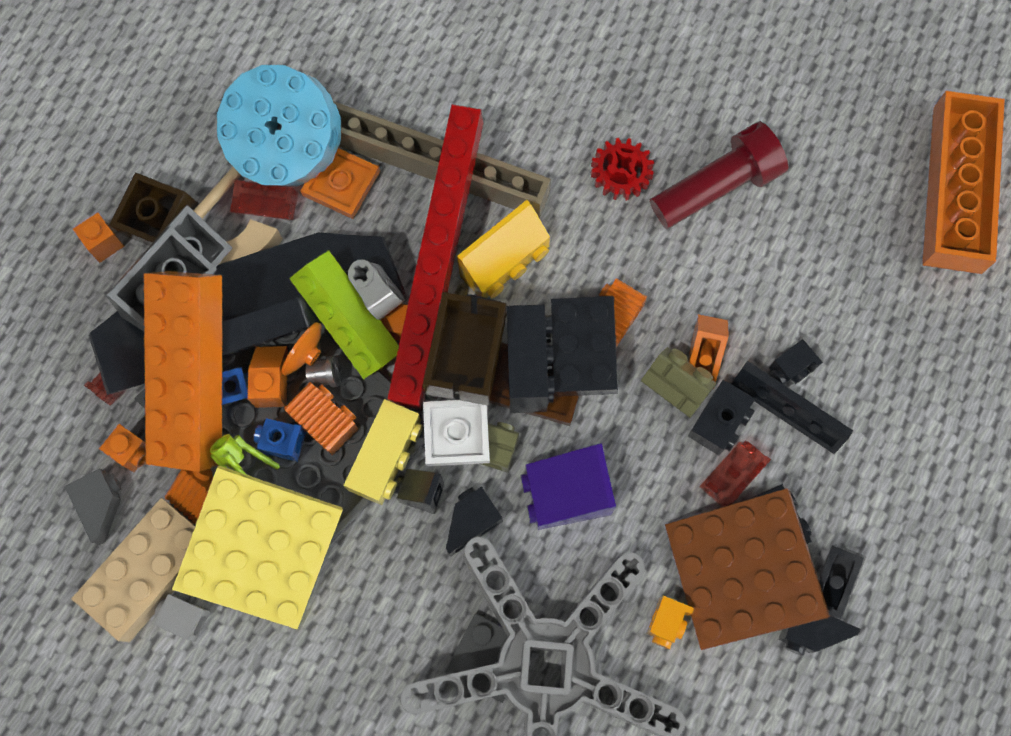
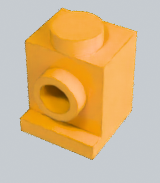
[646,595,694,650]

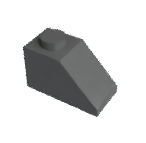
[64,468,121,545]

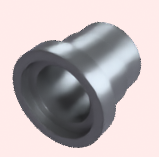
[305,356,341,387]

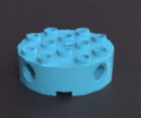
[217,65,341,187]

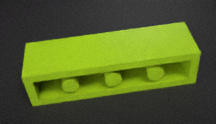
[289,251,399,379]

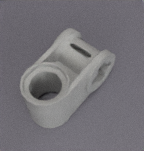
[348,259,404,320]

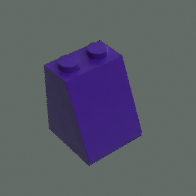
[520,443,616,530]

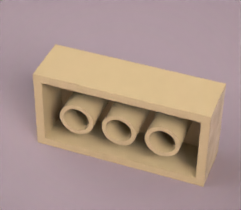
[71,498,196,642]

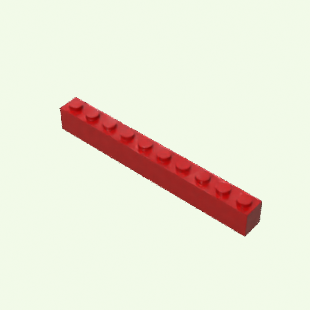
[387,104,484,411]

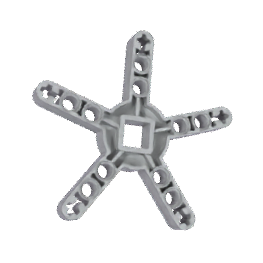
[400,537,685,736]

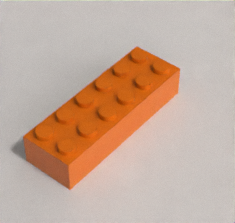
[922,91,1005,274]
[144,271,222,472]

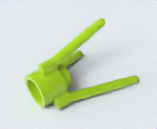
[210,434,280,475]

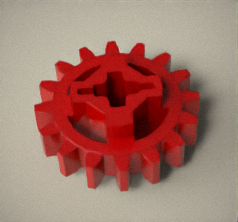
[591,138,654,201]

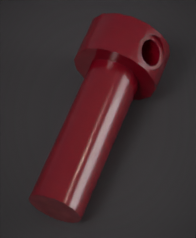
[650,121,789,229]

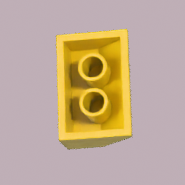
[457,200,550,299]

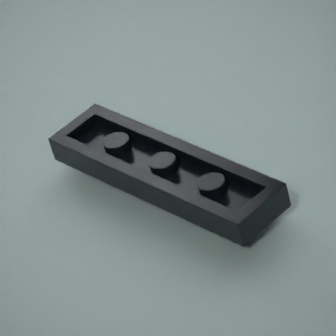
[731,361,853,454]

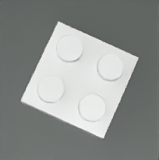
[423,400,490,466]

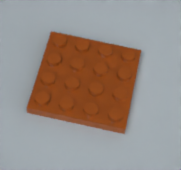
[665,488,830,650]

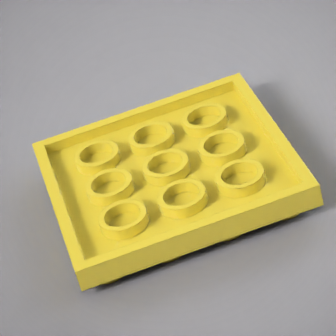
[172,465,343,629]

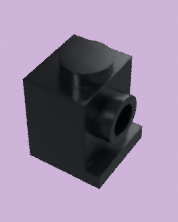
[769,339,823,385]

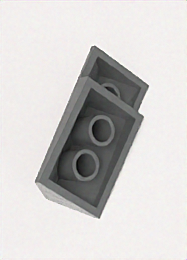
[106,205,232,331]

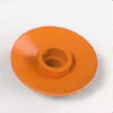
[281,322,322,376]

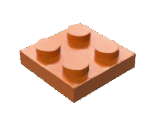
[300,148,380,219]

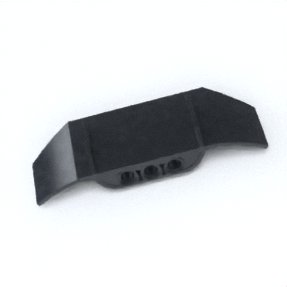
[88,232,406,395]

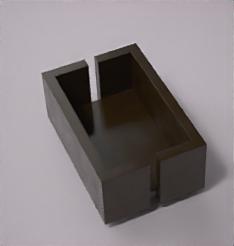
[423,292,507,406]

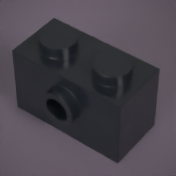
[688,380,755,456]

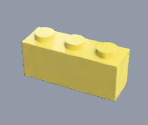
[344,399,423,505]

